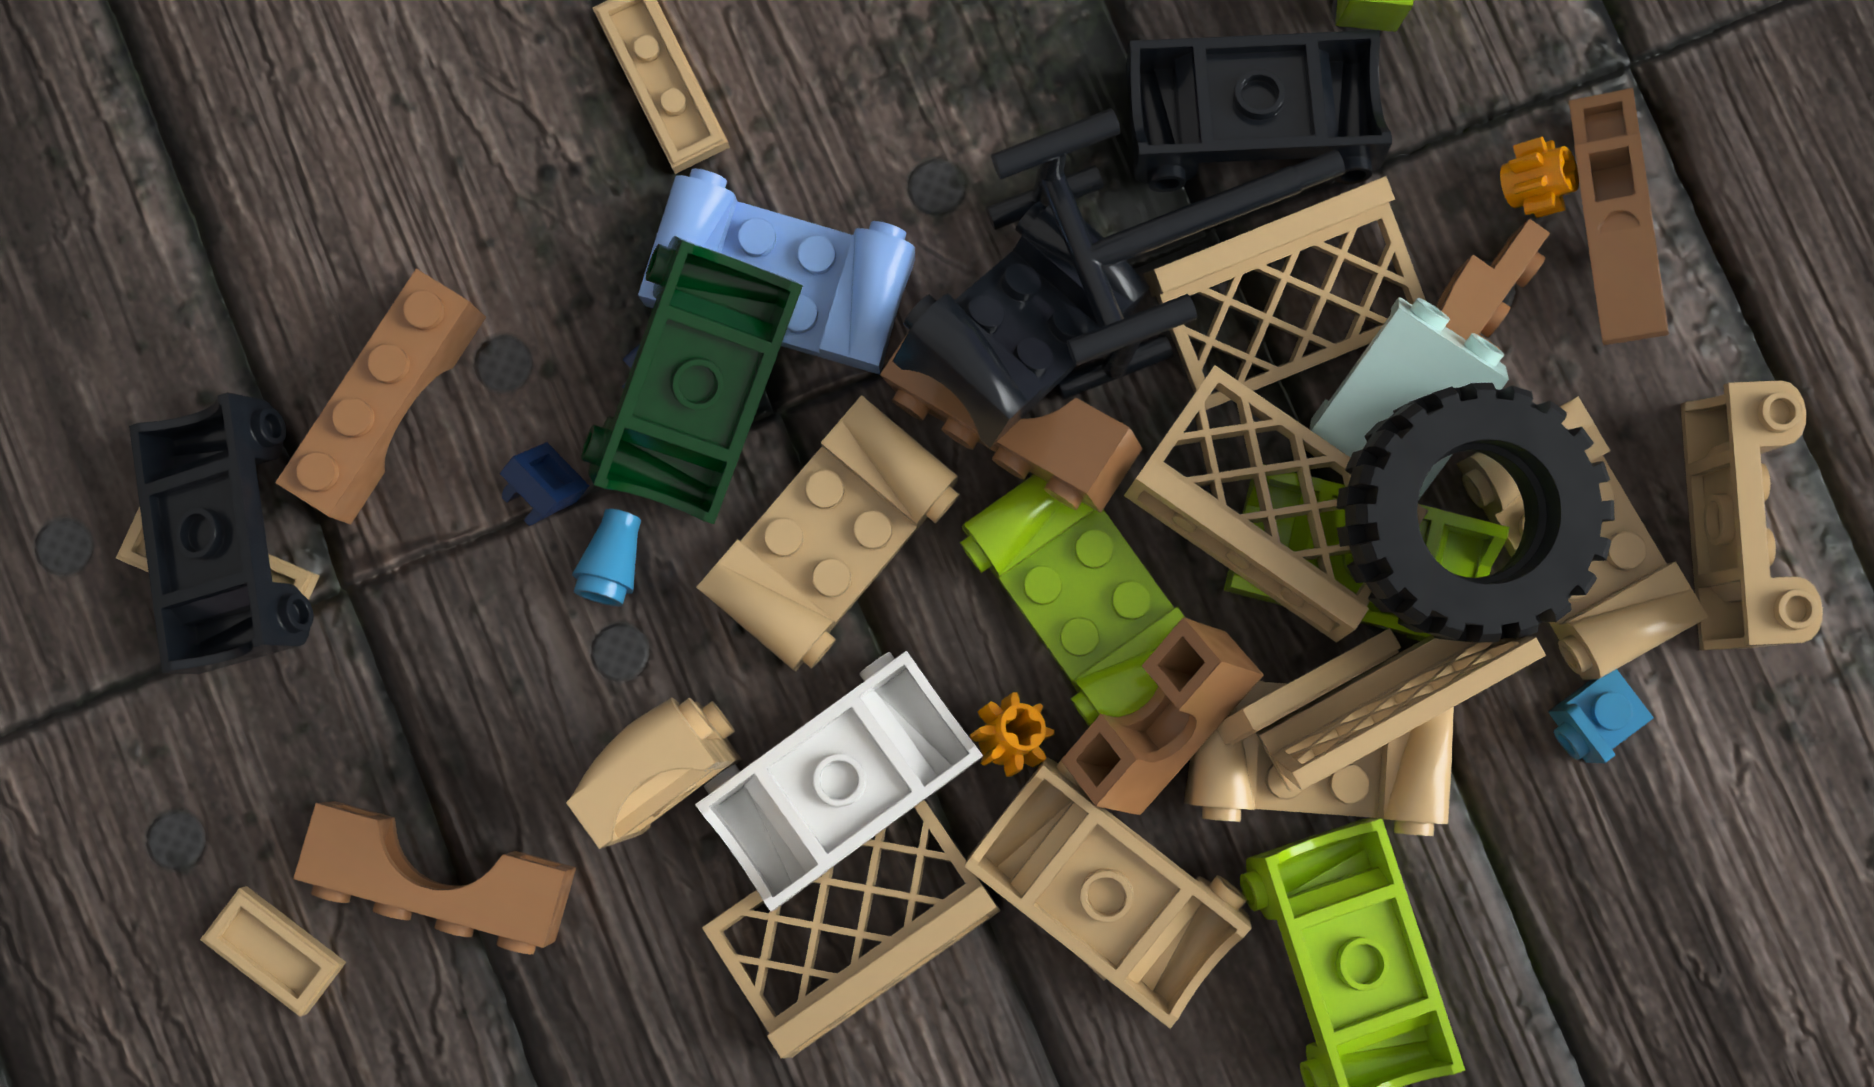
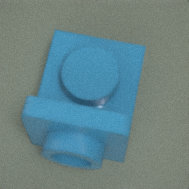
[1548,669,1654,763]

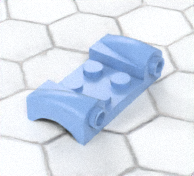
[638,168,915,375]

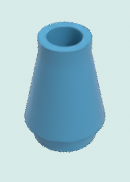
[572,509,641,606]

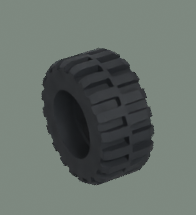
[1336,383,1615,643]

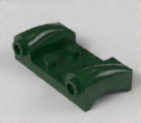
[581,236,803,524]

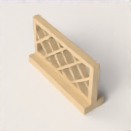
[1144,176,1426,410]
[1124,365,1428,642]
[1256,635,1546,792]
[702,799,1001,1058]

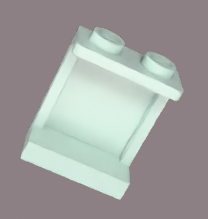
[1310,297,1509,500]

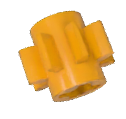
[1500,136,1579,218]
[969,692,1054,777]

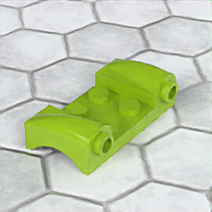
[960,474,1185,727]
[1240,818,1465,1087]

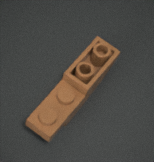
[1569,88,1669,346]
[1435,219,1550,350]

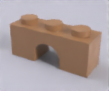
[1061,617,1264,815]

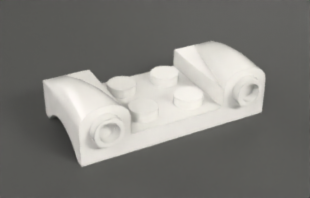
[695,651,983,911]

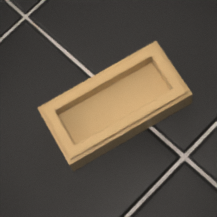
[200,886,346,1017]

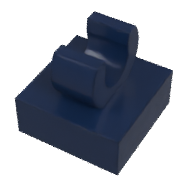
[499,442,589,526]

